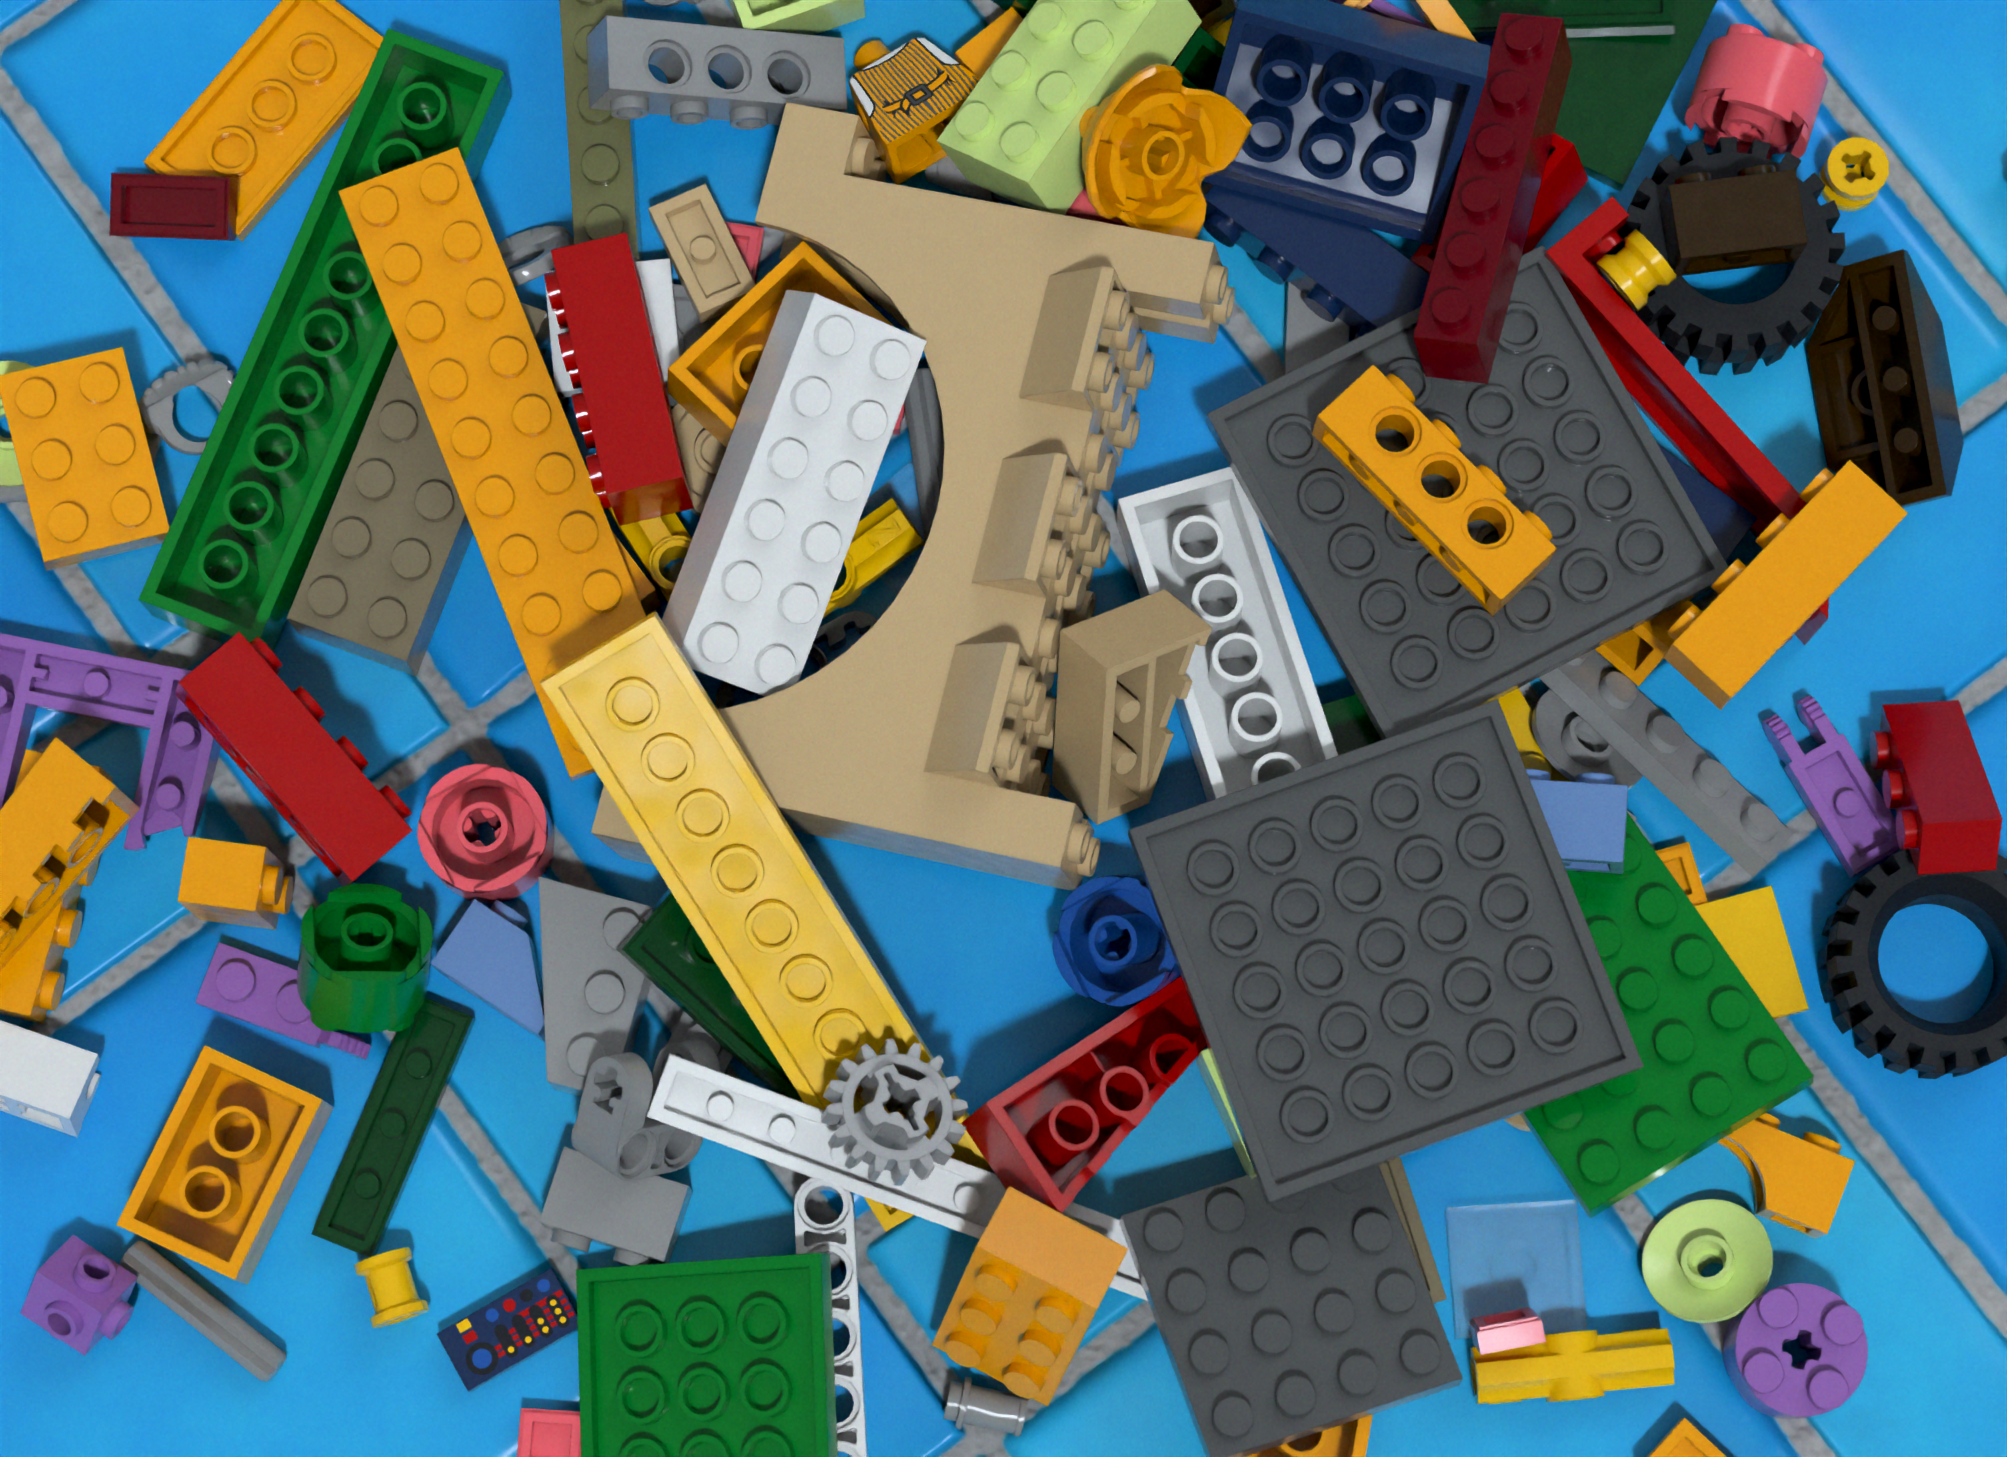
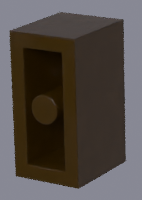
[1659,165,1808,276]

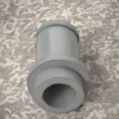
[943,1376,1028,1437]

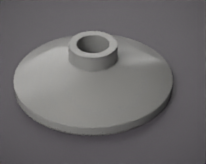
[1532,689,1643,790]

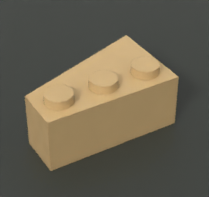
[1052,589,1212,825]

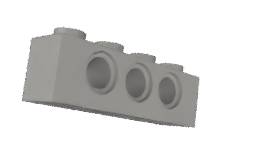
[586,15,847,130]

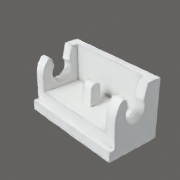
[0,1020,101,1138]

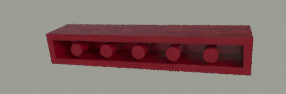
[1413,13,1573,384]

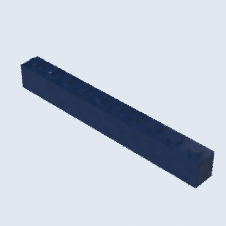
[1203,185,1757,561]

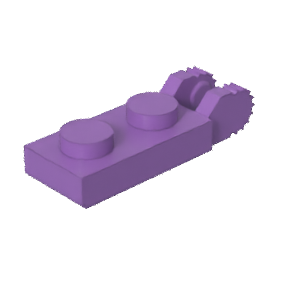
[1762,695,1900,878]
[195,942,371,1060]

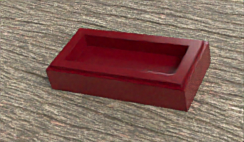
[109,173,237,241]

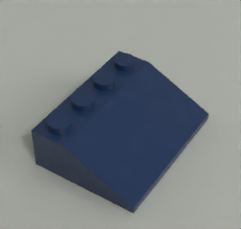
[1202,0,1491,245]

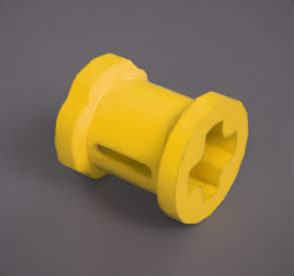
[354,1247,429,1328]

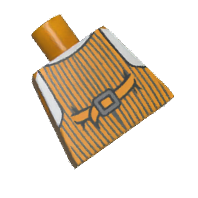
[849,38,980,185]

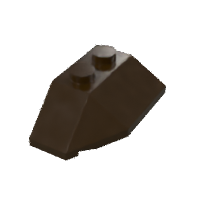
[1806,249,1964,508]

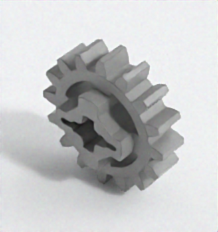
[821,1039,968,1186]

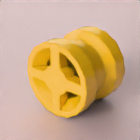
[1818,137,1889,212]
[1596,229,1677,311]

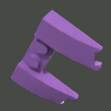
[0,633,221,852]

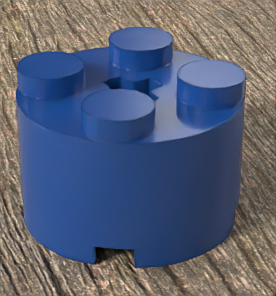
[1052,873,1181,1007]

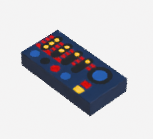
[437,1269,578,1392]

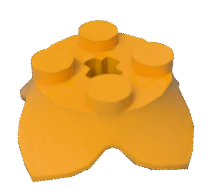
[1079,63,1252,239]

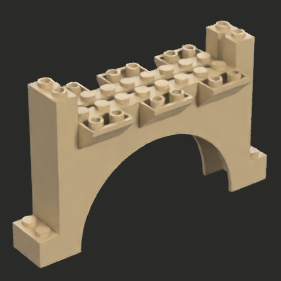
[591,102,1235,891]

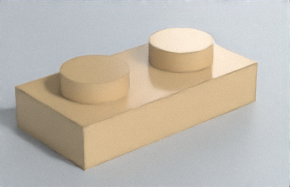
[648,184,755,323]

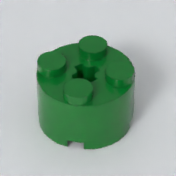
[297,883,433,1033]

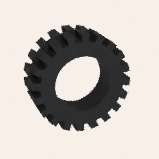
[1612,137,1846,376]
[1818,849,2007,1079]

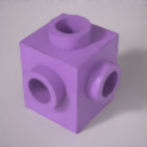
[20,1235,138,1356]

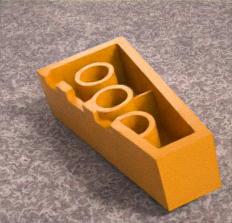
[0,737,141,972]

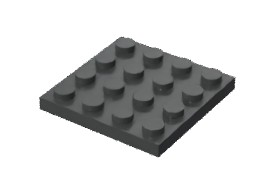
[1119,1165,1463,1457]

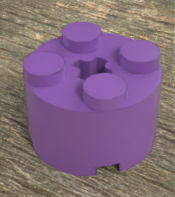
[1723,1283,1868,1419]

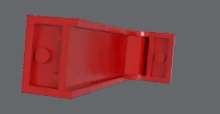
[1544,196,1829,652]

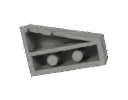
[539,877,653,1097]

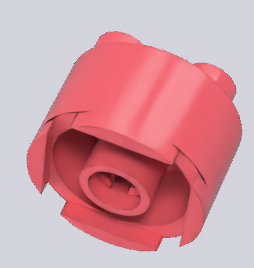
[1685,24,1827,160]
[417,764,554,903]

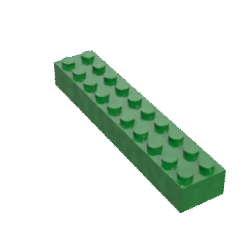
[138,28,512,651]

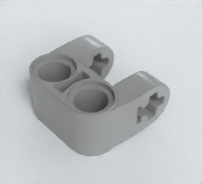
[571,1039,720,1181]

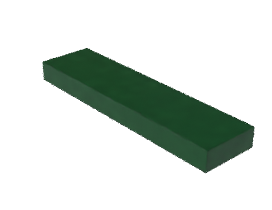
[311,998,475,1258]

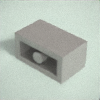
[539,1147,693,1266]

